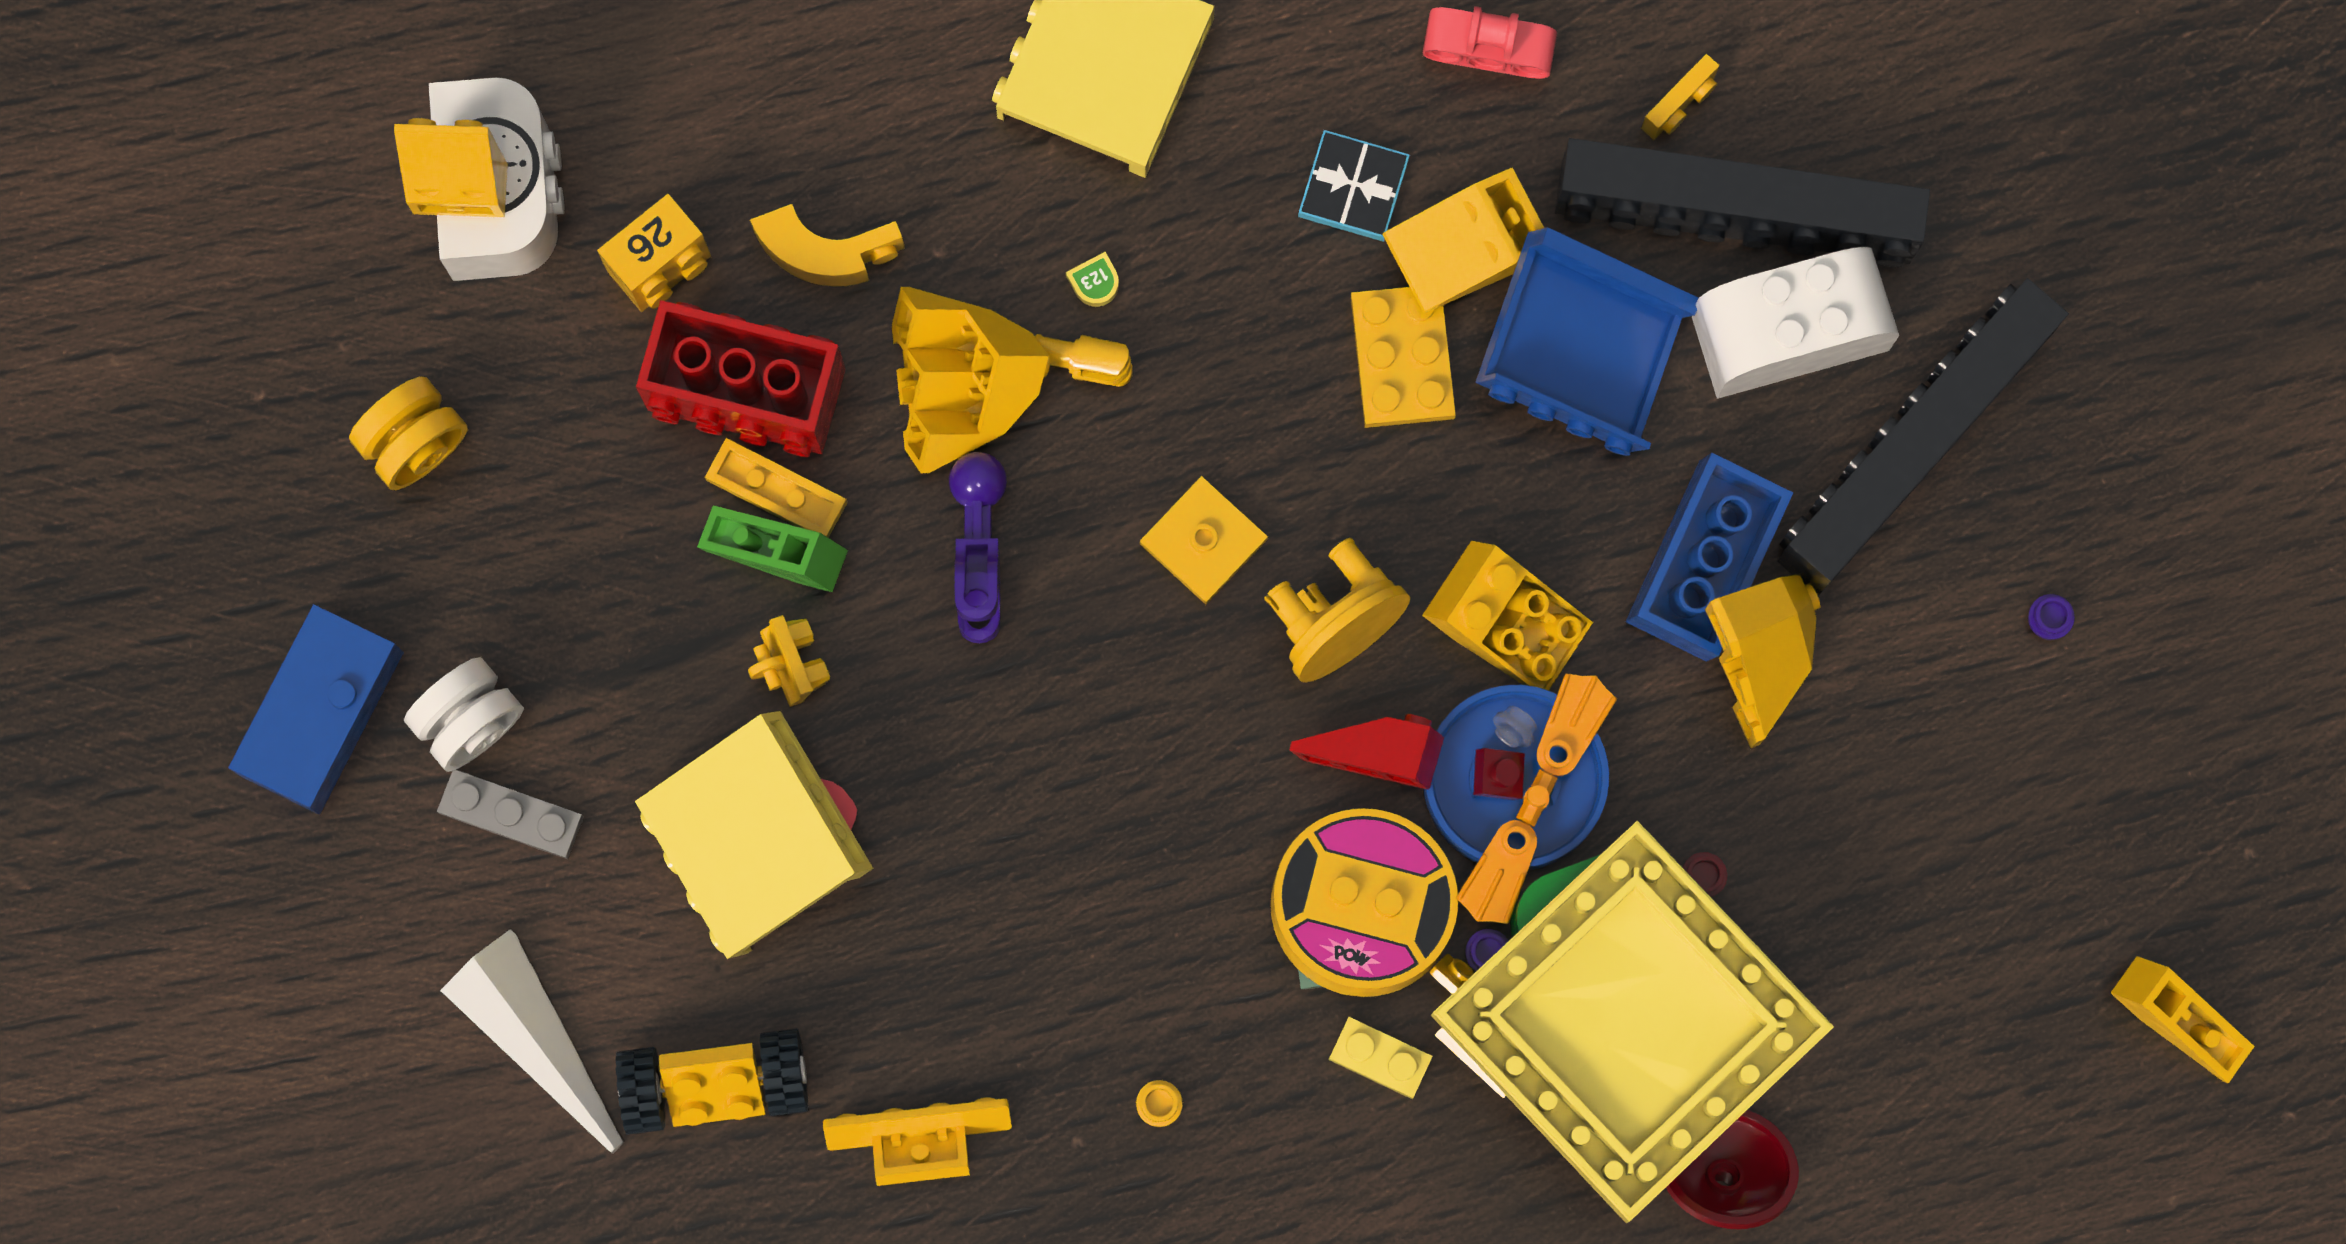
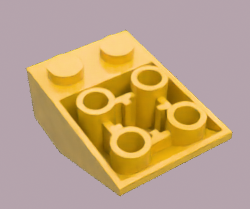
[394,118,508,217]
[1382,168,1544,313]
[1422,541,1593,691]

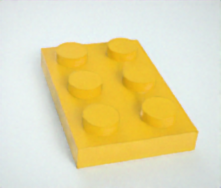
[1351,287,1456,428]

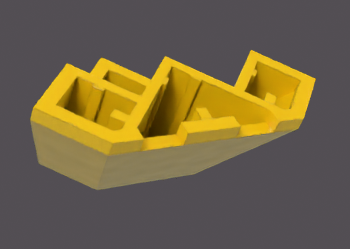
[892,287,1050,473]
[1705,575,1821,749]

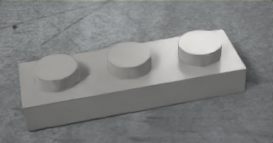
[437,770,584,859]

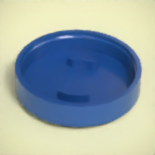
[1424,685,1609,871]

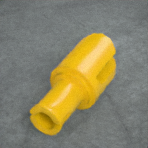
[1035,334,1133,387]

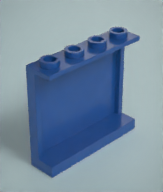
[1475,227,1699,456]

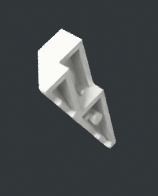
[440,929,624,1154]

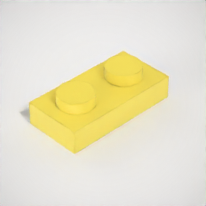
[1329,1017,1433,1099]

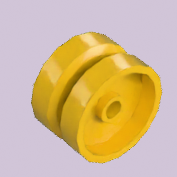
[349,376,468,490]

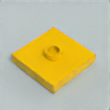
[1140,476,1268,604]

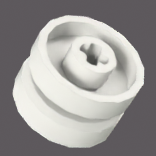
[404,657,524,772]

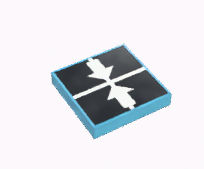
[1298,130,1410,242]

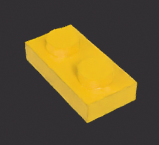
[1641,54,1719,140]

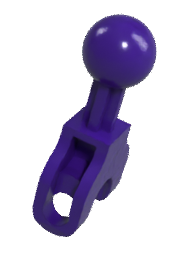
[949,452,1007,644]

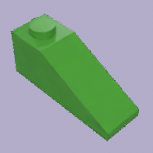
[697,505,848,592]

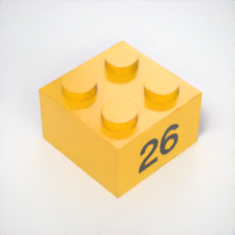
[597,194,711,313]

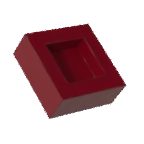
[1473,748,1525,800]

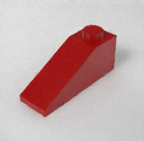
[1289,714,1444,790]

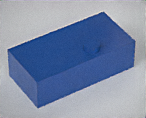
[1625,453,1793,662]
[228,604,404,815]

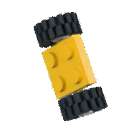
[615,1028,808,1135]

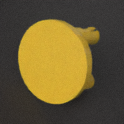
[1264,538,1410,682]

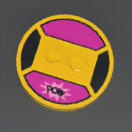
[1271,808,1458,997]

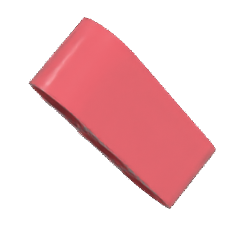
[1422,6,1557,79]

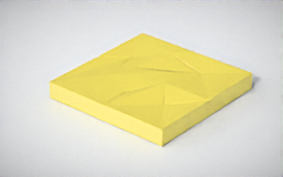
[1431,821,1834,1223]

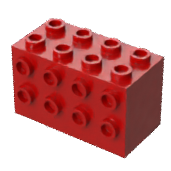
[636,300,846,457]

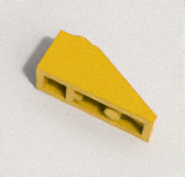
[2111,956,2255,1083]

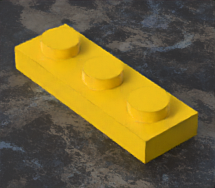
[705,438,848,538]

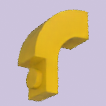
[750,204,905,286]

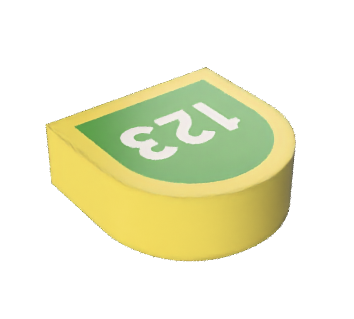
[1066,252,1119,307]

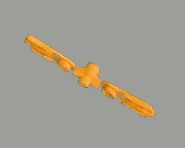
[1456,673,1617,924]

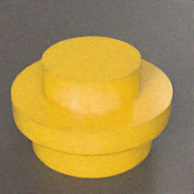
[1136,1080,1182,1127]

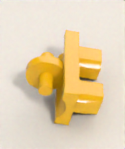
[748,615,830,707]

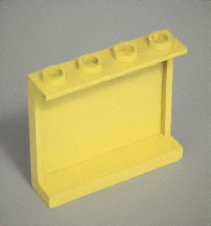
[992,0,1214,178]
[635,711,874,959]

